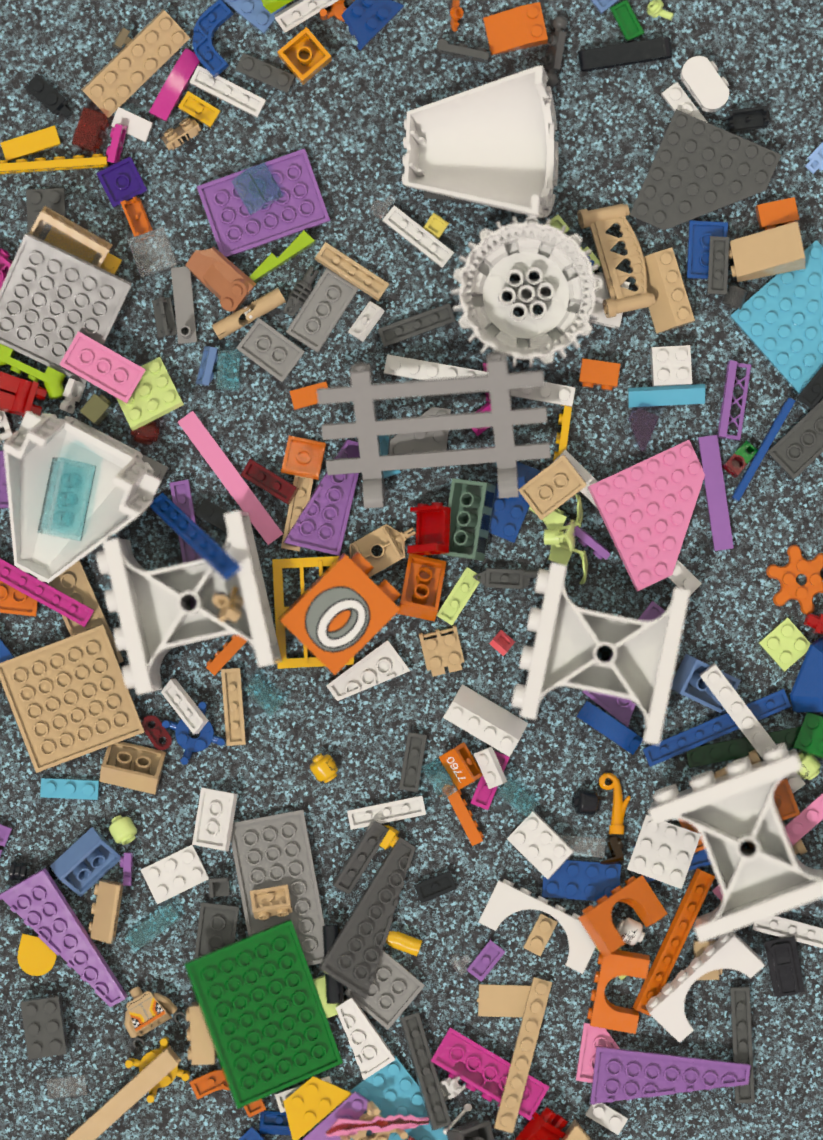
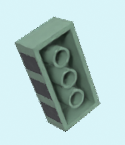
[441,478,496,561]

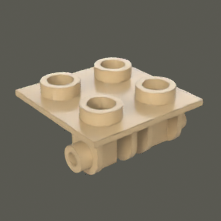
[161,118,201,150]

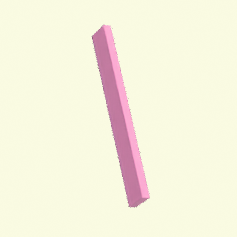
[178,411,283,545]

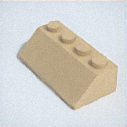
[644,247,695,334]

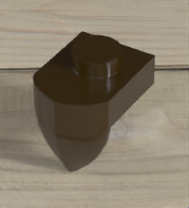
[600,836,624,865]

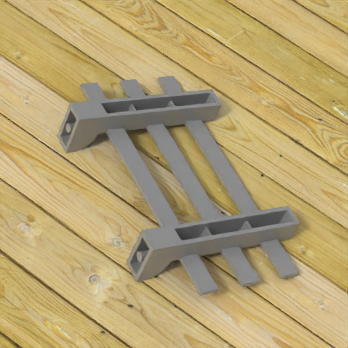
[317,351,551,509]

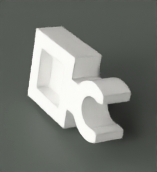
[60,378,86,414]
[439,1076,466,1101]

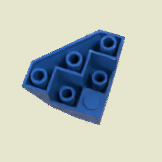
[790,637,823,712]

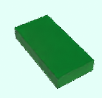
[610,0,644,43]

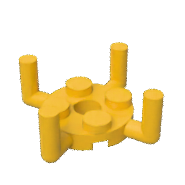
[125,1036,191,1103]

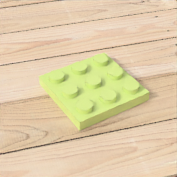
[116,357,184,431]

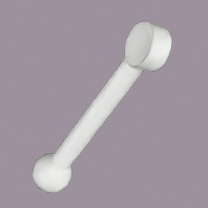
[443,1104,472,1135]

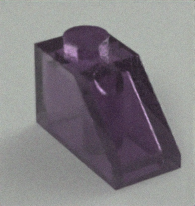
[628,408,659,453]

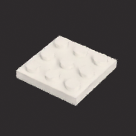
[627,815,701,889]

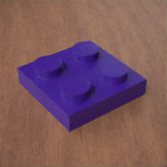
[96,156,148,208]

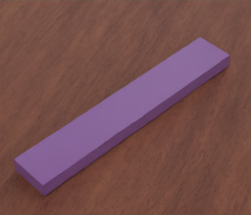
[698,435,734,551]

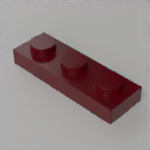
[241,459,299,505]

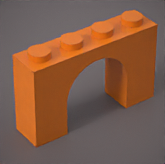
[578,875,668,957]
[587,949,650,1034]

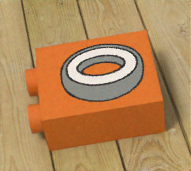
[278,552,401,675]

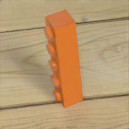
[206,634,247,676]
[445,787,484,846]

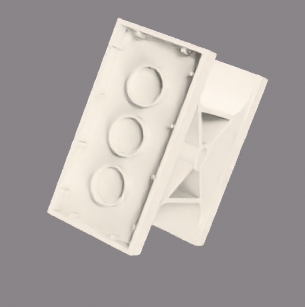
[96,510,282,695]
[512,563,690,745]
[648,742,823,943]

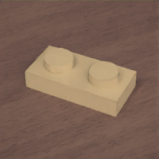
[523,913,558,957]

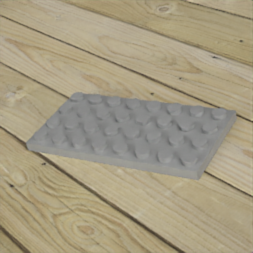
[231,809,325,966]

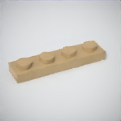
[315,242,389,301]
[281,475,314,552]
[221,668,246,746]

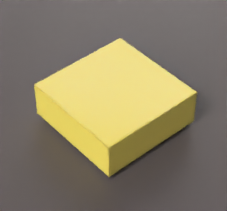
[423,212,449,240]

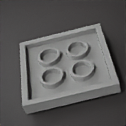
[344,949,425,1030]

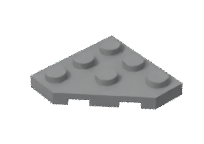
[388,407,451,455]

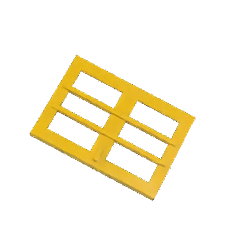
[272,556,354,669]

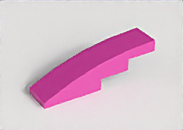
[149,48,200,122]

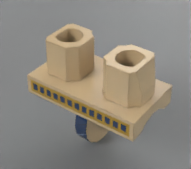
[212,586,244,623]

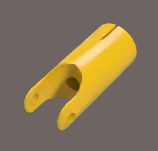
[386,931,423,957]

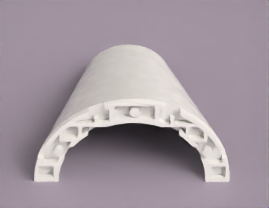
[402,66,559,218]

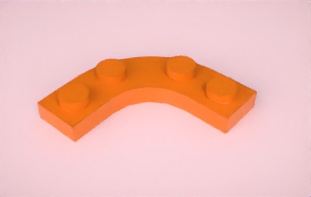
[189,1069,267,1118]

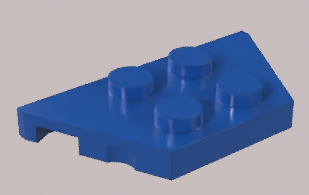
[341,0,404,51]

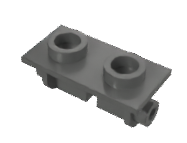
[152,297,177,338]

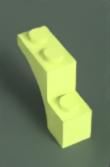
[528,506,575,566]

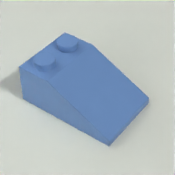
[670,654,741,714]

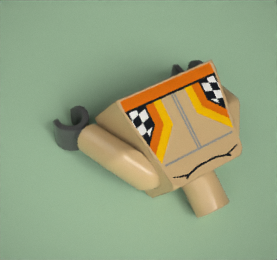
[124,986,185,1048]

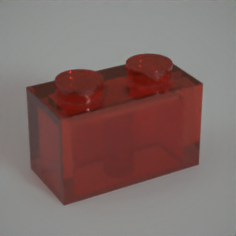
[71,107,109,153]

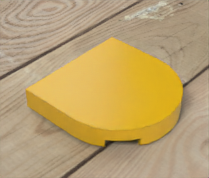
[17,933,57,976]

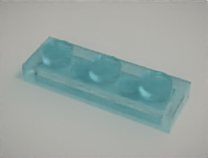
[123,902,181,952]

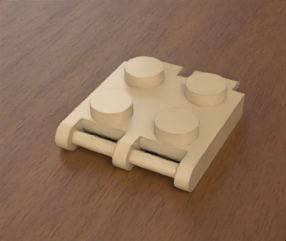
[419,625,464,677]

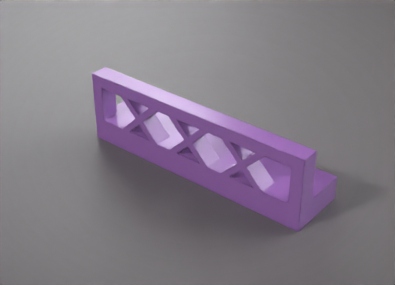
[717,360,751,441]

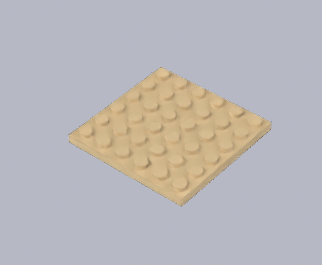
[0,624,145,773]

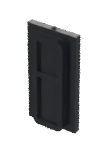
[764,936,805,997]

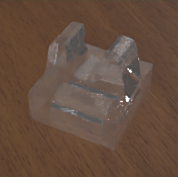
[449,954,472,975]

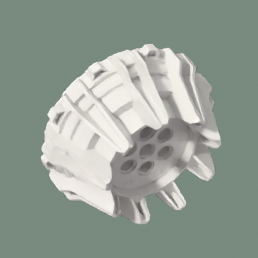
[451,216,603,369]

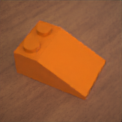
[483,2,548,56]
[397,554,447,622]

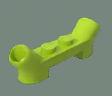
[0,344,66,400]

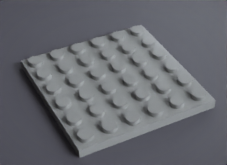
[0,232,132,384]

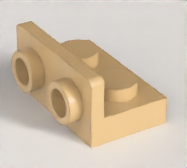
[250,884,293,920]

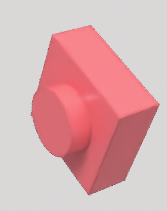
[489,630,515,656]

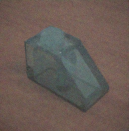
[422,759,457,801]

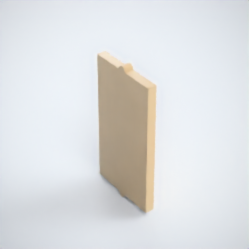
[477,984,531,1017]

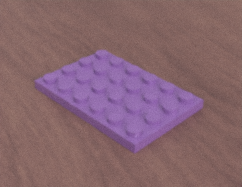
[197,148,330,258]

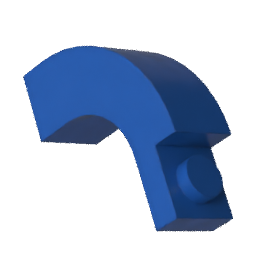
[576,701,643,755]

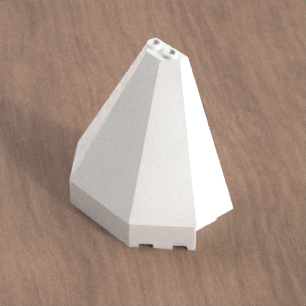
[3,411,161,583]

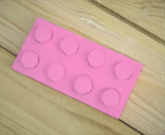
[59,331,146,403]

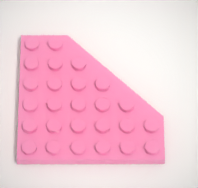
[588,440,705,591]

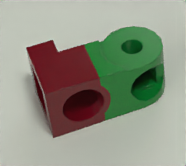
[722,440,758,478]

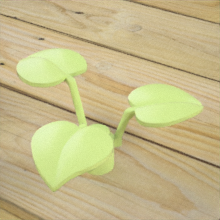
[544,494,588,584]

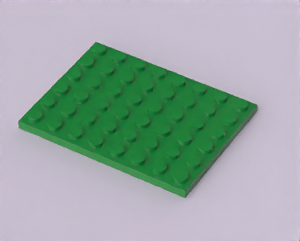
[184,919,343,1109]

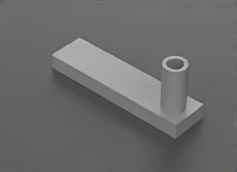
[171,266,198,344]

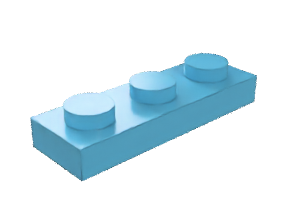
[40,778,99,800]

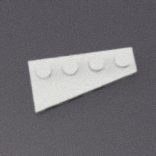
[326,640,410,701]
[336,996,395,1080]

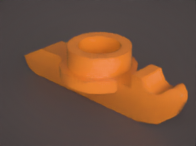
[450,0,464,32]

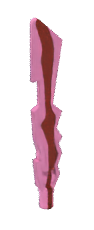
[326,1114,429,1137]

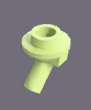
[647,0,674,20]

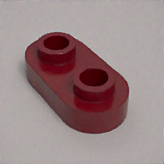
[142,715,172,750]

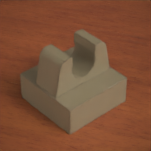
[112,28,132,49]

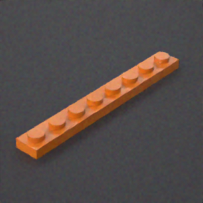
[632,868,715,1016]

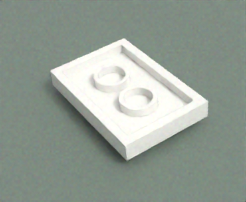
[192,788,238,851]
[507,811,575,879]
[141,845,209,904]

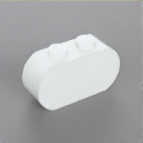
[680,56,729,112]

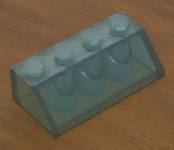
[37,457,96,541]

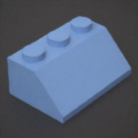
[50,827,121,897]

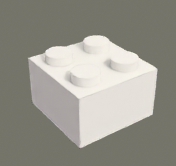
[650,345,692,387]

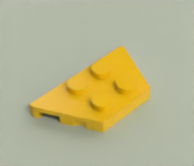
[283,1076,352,1140]

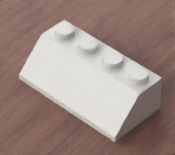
[443,684,528,757]

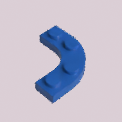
[192,0,233,79]

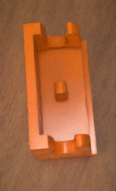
[120,196,154,240]

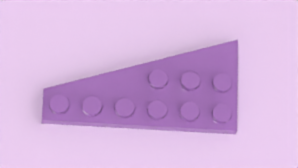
[283,440,360,556]

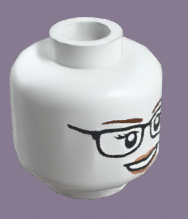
[616,917,645,946]

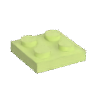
[759,617,811,672]

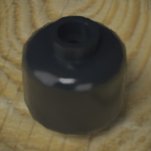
[571,790,601,816]

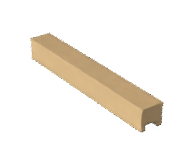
[65,1045,181,1140]

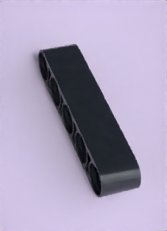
[578,37,673,72]

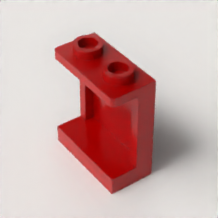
[407,502,451,556]

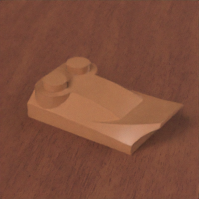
[185,246,256,312]

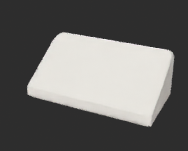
[111,107,154,142]

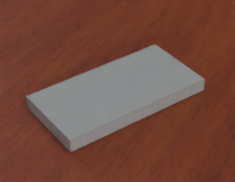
[286,268,359,353]

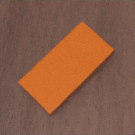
[289,381,328,410]

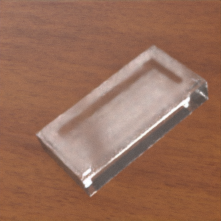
[47,1075,87,1099]

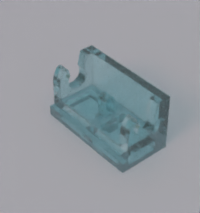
[216,350,240,391]

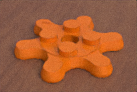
[766,545,823,615]

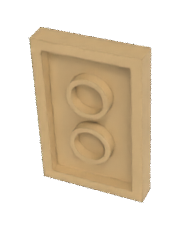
[519,455,587,520]

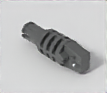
[283,266,320,317]

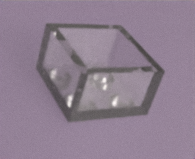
[127,227,178,278]

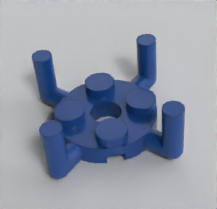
[162,702,226,765]

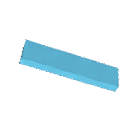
[628,384,705,408]

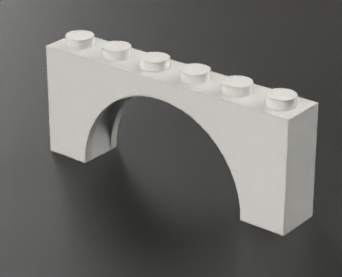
[478,879,596,974]
[645,931,765,1043]

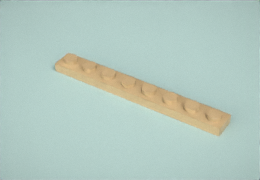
[493,977,552,1133]

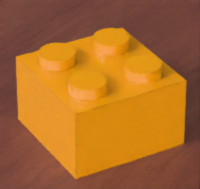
[277,27,332,85]

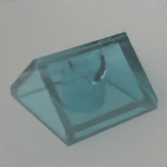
[231,163,284,215]

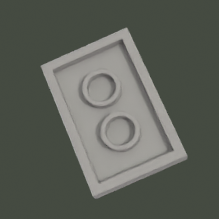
[236,318,305,383]

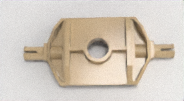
[350,524,416,578]

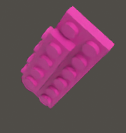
[430,1028,549,1121]

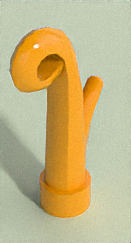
[599,773,631,834]

